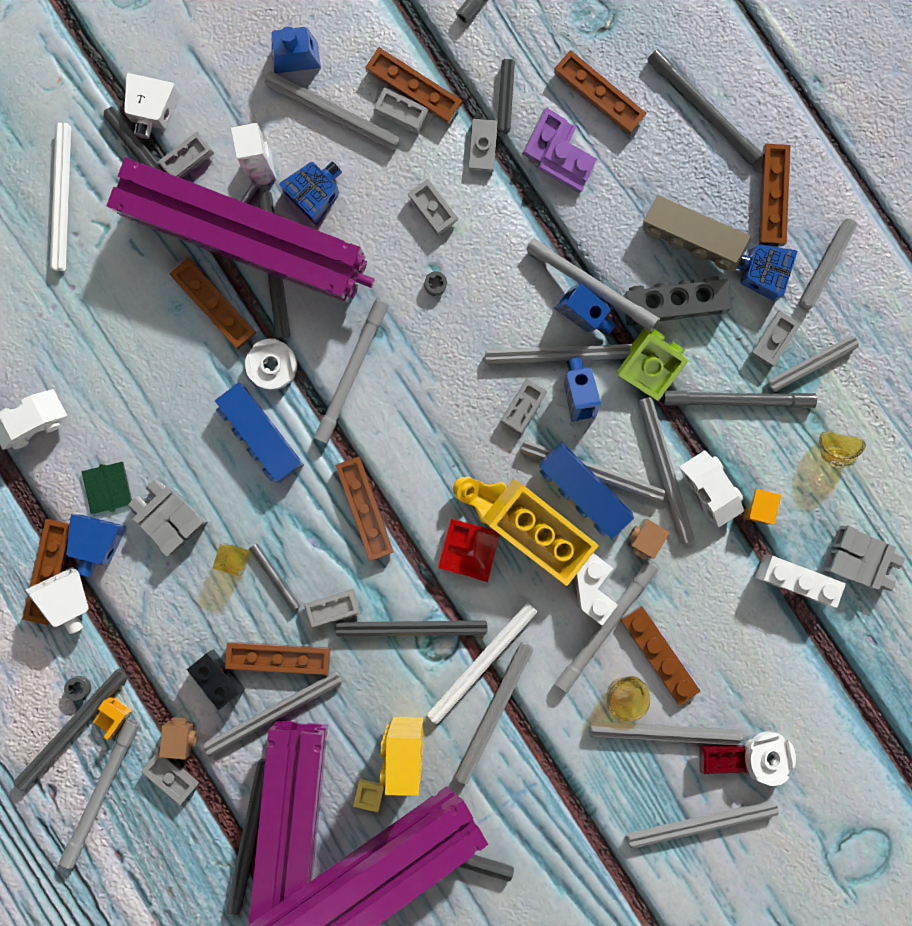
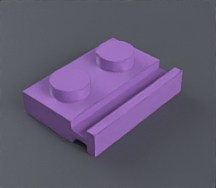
[522,108,577,165]
[537,134,597,193]

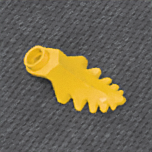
[453,477,506,524]

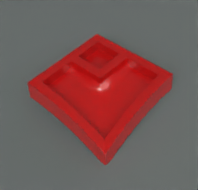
[438,519,500,582]

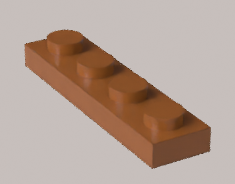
[365,47,462,125]
[554,50,647,135]
[759,143,791,246]
[169,258,256,350]
[335,457,394,561]
[22,519,70,625]
[620,605,701,706]
[225,642,331,675]

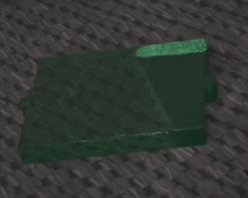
[81,462,132,514]

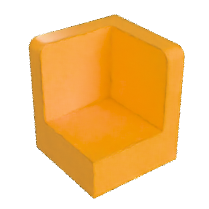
[742,489,781,525]
[94,696,133,741]

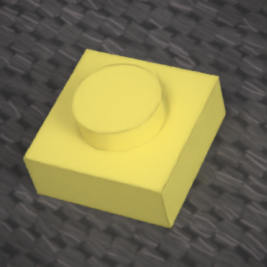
[353,779,384,813]

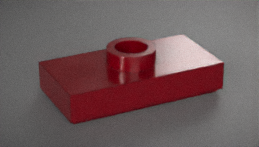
[699,745,749,774]

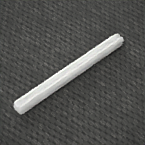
[50,123,71,271]
[427,603,537,724]

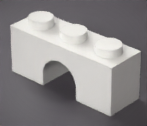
[231,123,276,185]
[755,555,846,608]

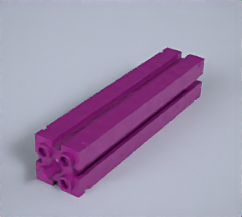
[106,157,375,304]
[249,720,328,924]
[248,786,489,926]

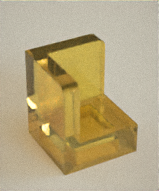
[212,543,250,576]

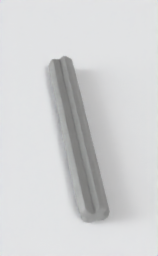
[799,218,857,309]
[766,335,859,392]

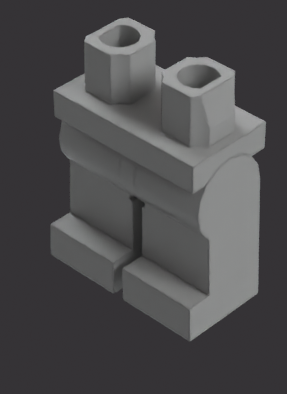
[128,479,208,557]
[822,525,905,591]

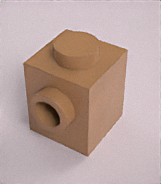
[628,519,670,560]
[159,717,197,759]

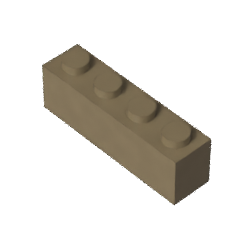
[643,195,751,271]

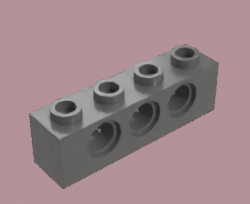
[623,276,732,326]

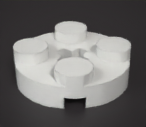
[245,339,297,390]
[745,731,796,786]

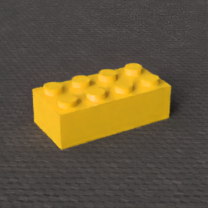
[482,478,599,586]
[380,717,423,796]

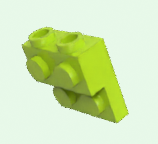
[616,328,689,401]

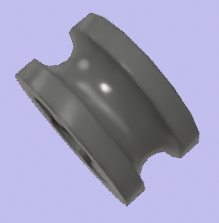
[424,271,447,296]
[64,676,91,701]

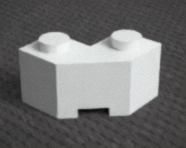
[0,389,67,450]
[679,450,744,528]
[574,553,618,625]

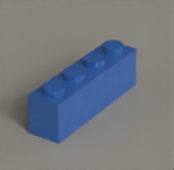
[214,382,304,483]
[539,441,634,539]

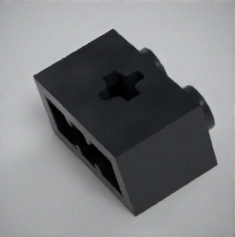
[186,649,245,711]

